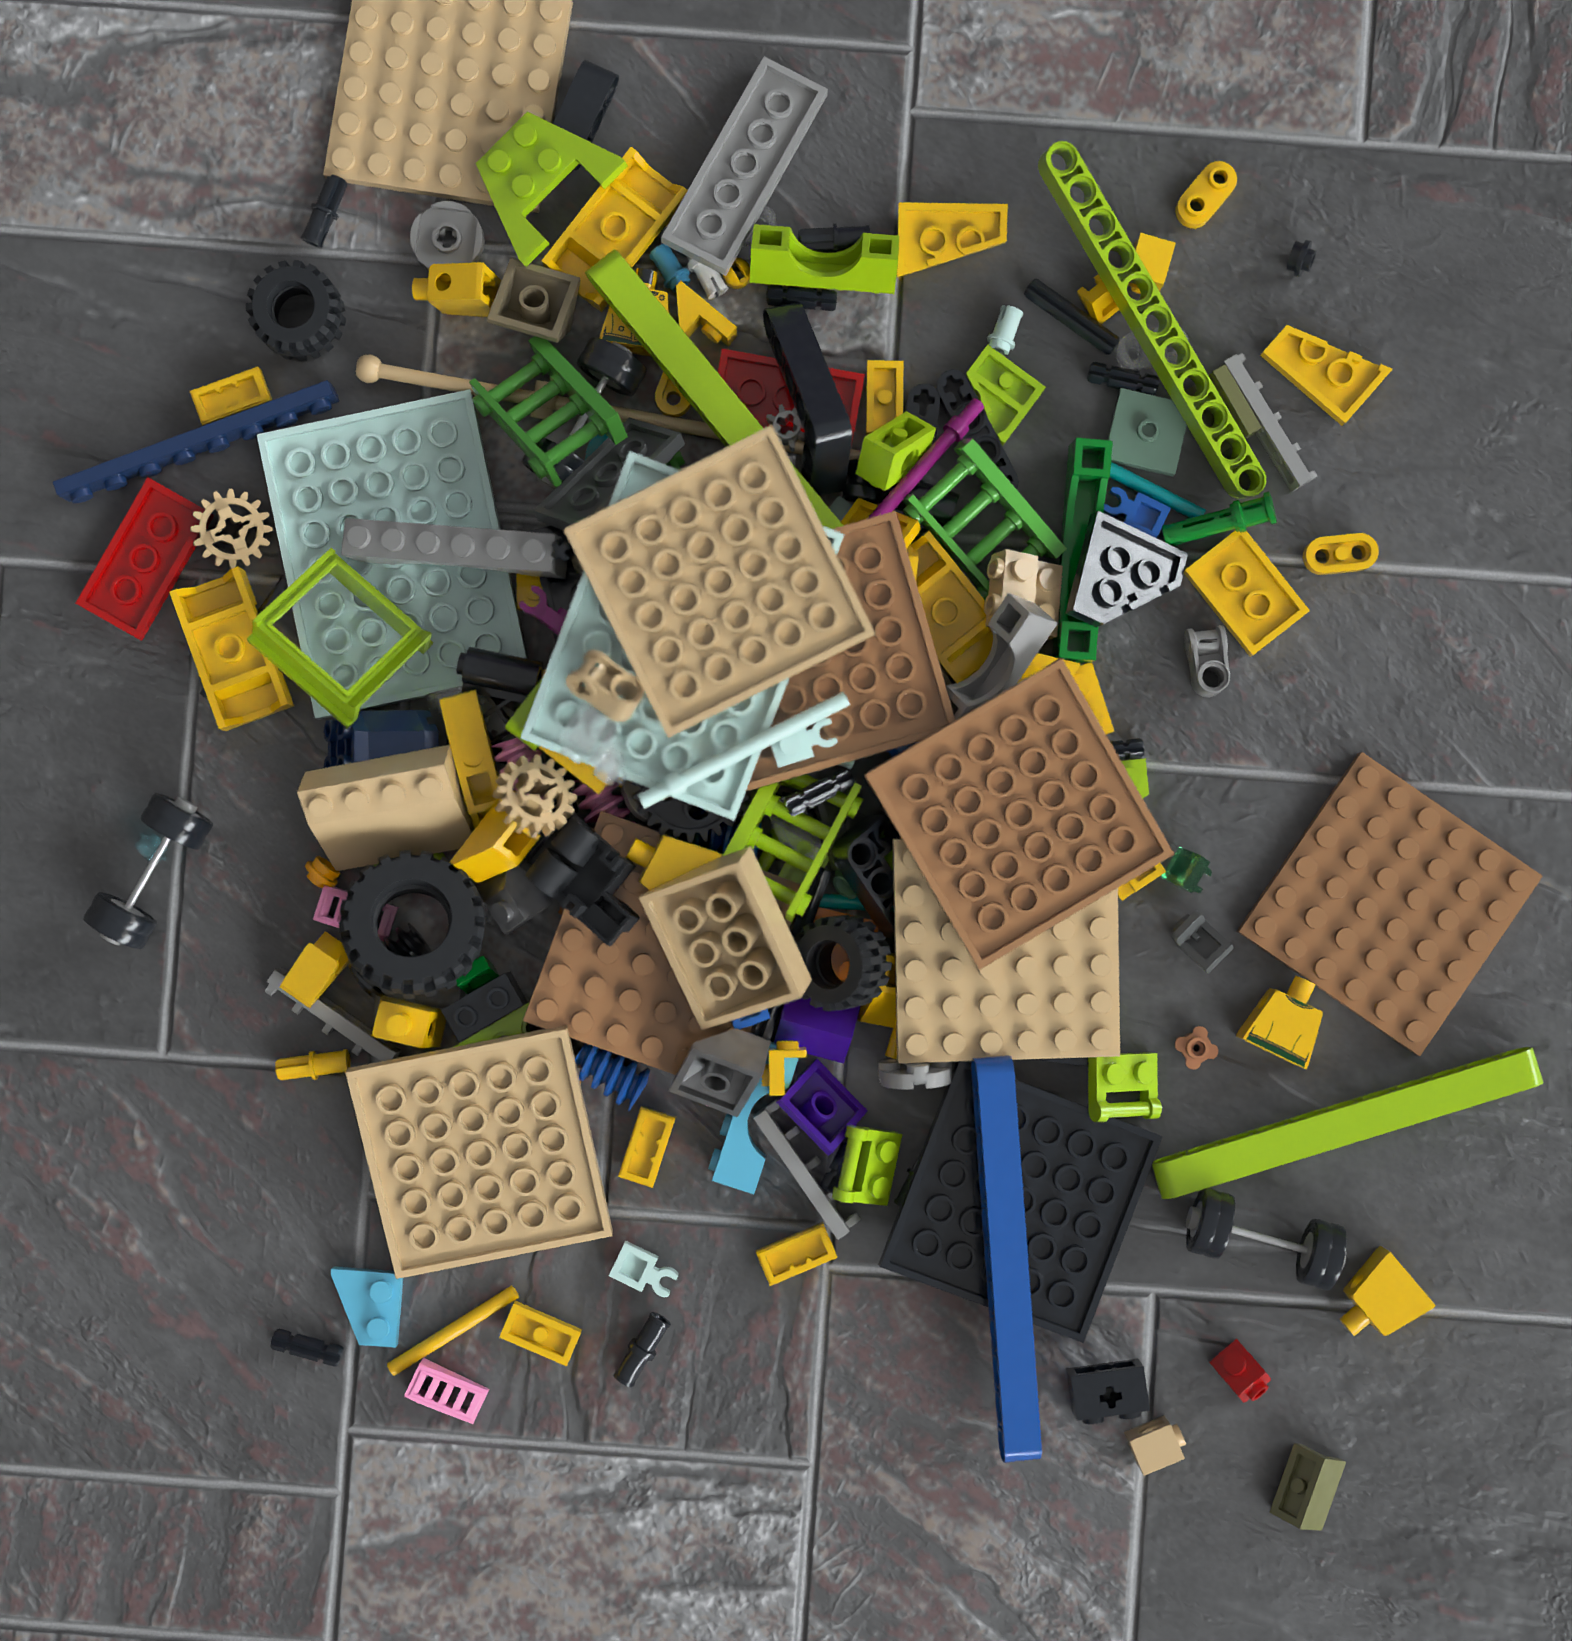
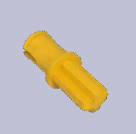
[275,1049,351,1080]

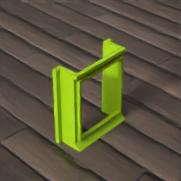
[247,547,434,729]

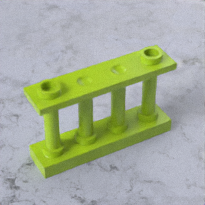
[723,774,864,922]

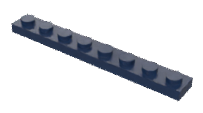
[53,380,340,503]

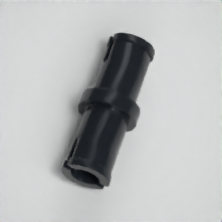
[613,1312,671,1388]

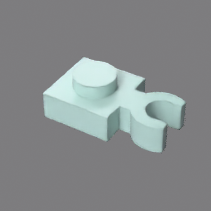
[771,718,838,768]
[609,1241,679,1297]

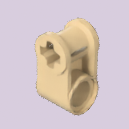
[566,649,644,722]

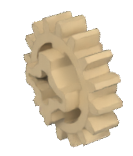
[190,489,272,569]
[493,755,577,837]

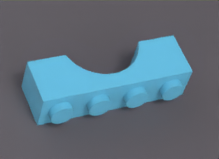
[708,1042,799,1195]

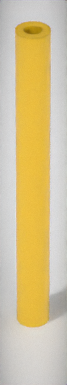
[387,1285,519,1376]

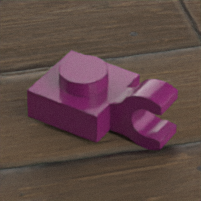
[519,585,568,636]

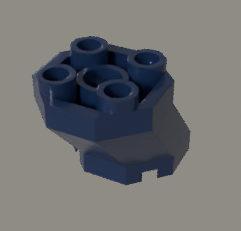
[323,710,439,768]

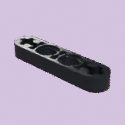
[936,370,1019,489]

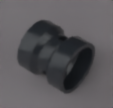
[842,459,879,504]

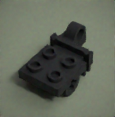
[518,813,640,947]

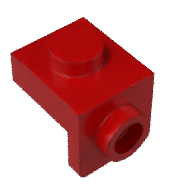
[1209,1338,1271,1403]

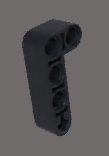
[831,814,901,952]

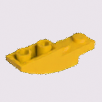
[439,690,502,829]

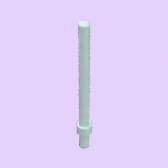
[638,692,850,809]

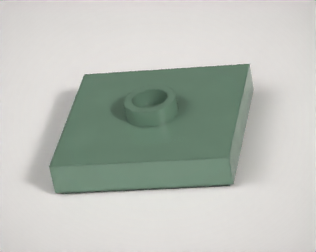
[1108,388,1187,477]

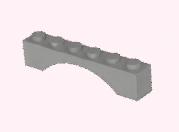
[341,518,568,579]

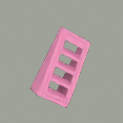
[313,885,399,941]
[404,1358,489,1424]

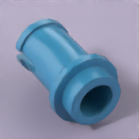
[649,244,691,292]

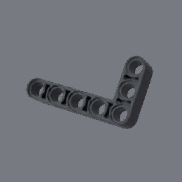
[763,302,852,496]

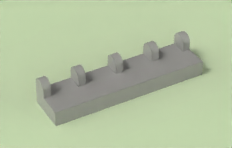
[1218,353,1318,493]
[265,968,402,1061]
[753,1099,861,1240]

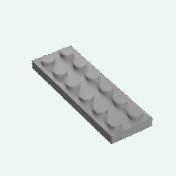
[661,56,828,276]

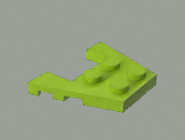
[475,111,628,267]

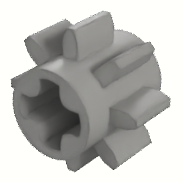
[766,404,805,452]

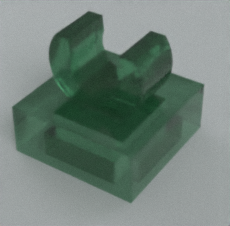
[1161,846,1212,893]

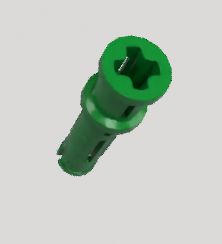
[1162,491,1277,546]

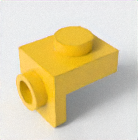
[762,1041,807,1096]

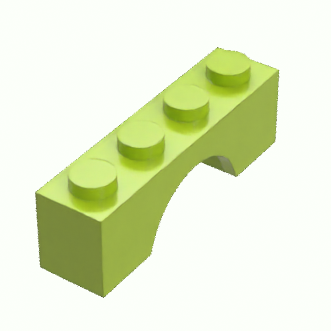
[750,224,899,294]

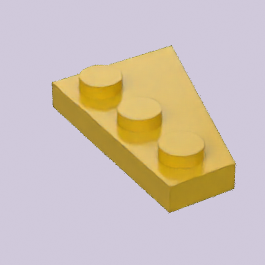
[897,202,1008,278]
[1260,325,1393,426]

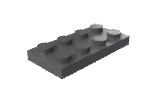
[533,417,685,530]

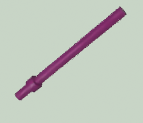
[867,398,984,519]

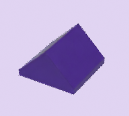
[774,997,860,1064]
[776,1059,868,1156]

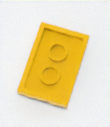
[1184,530,1310,657]

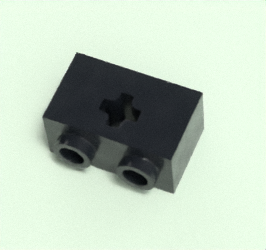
[441,971,529,1042]
[1066,1358,1150,1424]

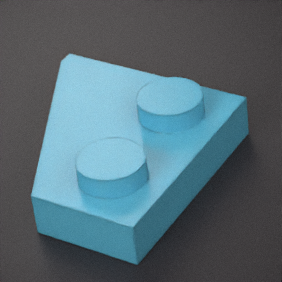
[331,1266,403,1348]

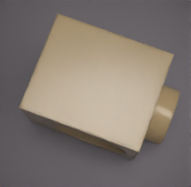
[1124,1416,1186,1476]

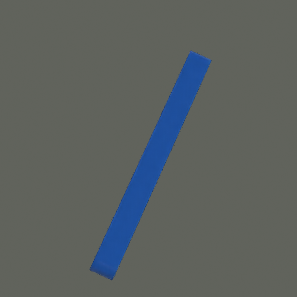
[971,1055,1042,1463]

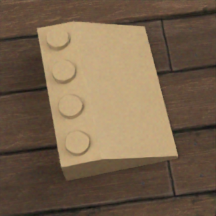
[297,745,475,871]
[639,846,812,1030]

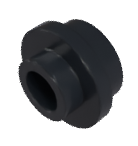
[1286,240,1316,277]

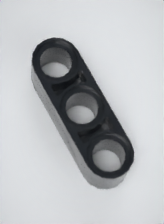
[553,60,619,171]

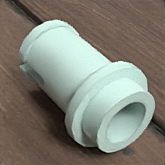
[987,305,1023,355]

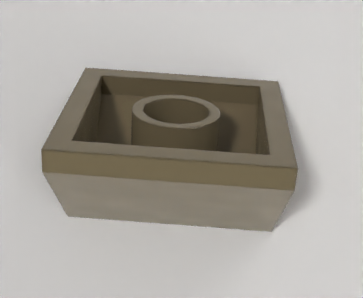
[487,258,580,343]

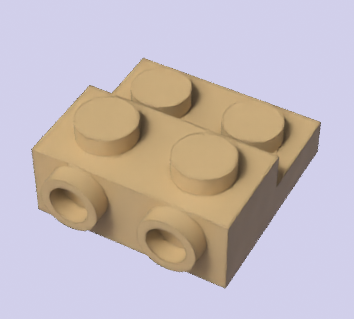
[984,549,1063,640]

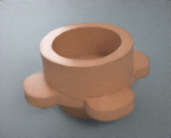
[1175,1026,1218,1070]

